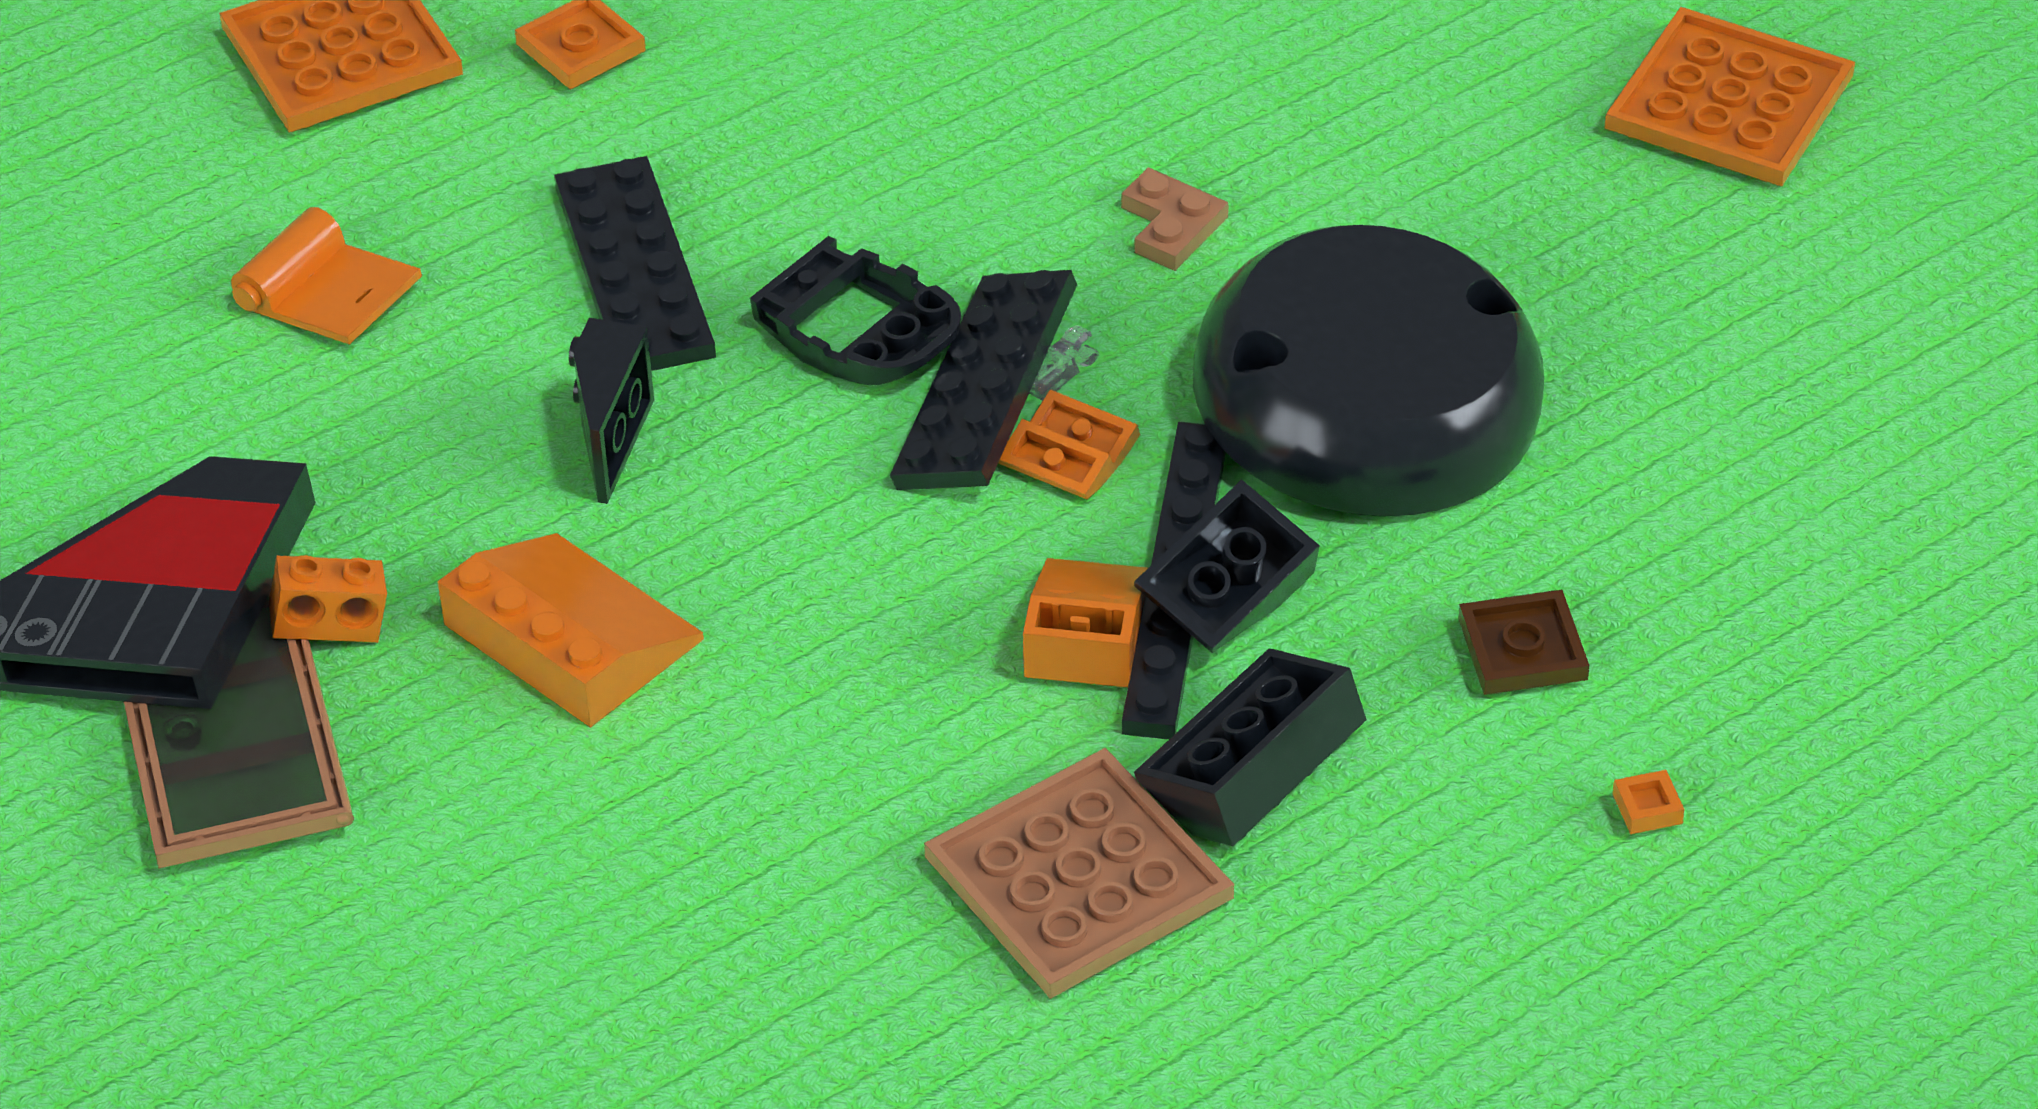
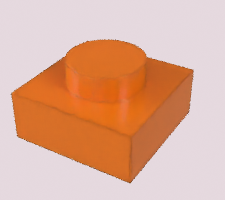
[1612,770,1685,835]

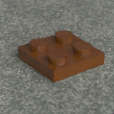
[1458,589,1590,695]

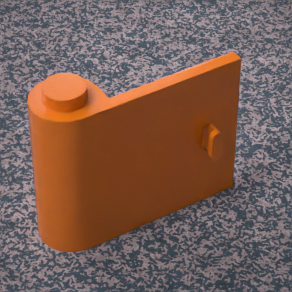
[231,207,422,345]

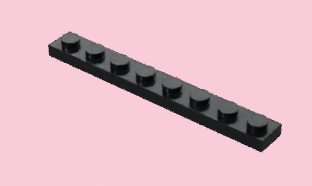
[1122,422,1226,739]

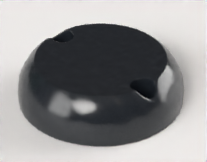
[1193,225,1544,516]

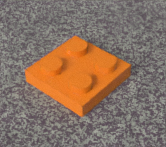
[515,0,646,90]

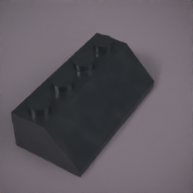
[1134,648,1367,847]

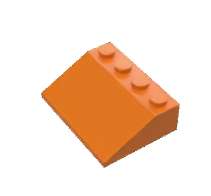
[438,533,704,728]

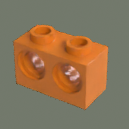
[269,555,387,643]

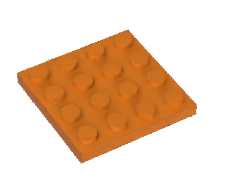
[219,0,463,133]
[1605,7,1855,187]

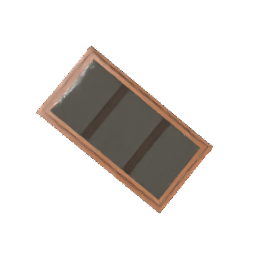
[124,592,354,869]

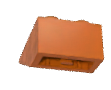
[1023,558,1148,688]

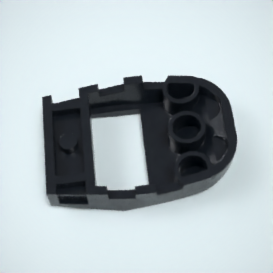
[750,236,961,385]

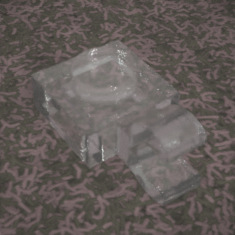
[1029,325,1099,401]

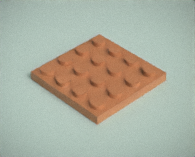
[924,747,1234,999]

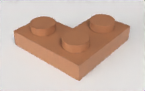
[1121,167,1229,271]

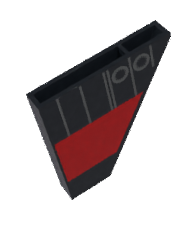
[0,456,316,709]

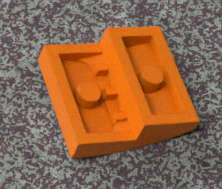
[999,389,1140,500]

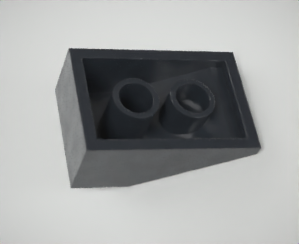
[569,318,654,504]
[1134,479,1320,653]

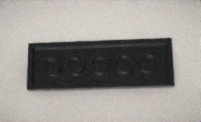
[554,156,716,371]
[890,270,1077,490]

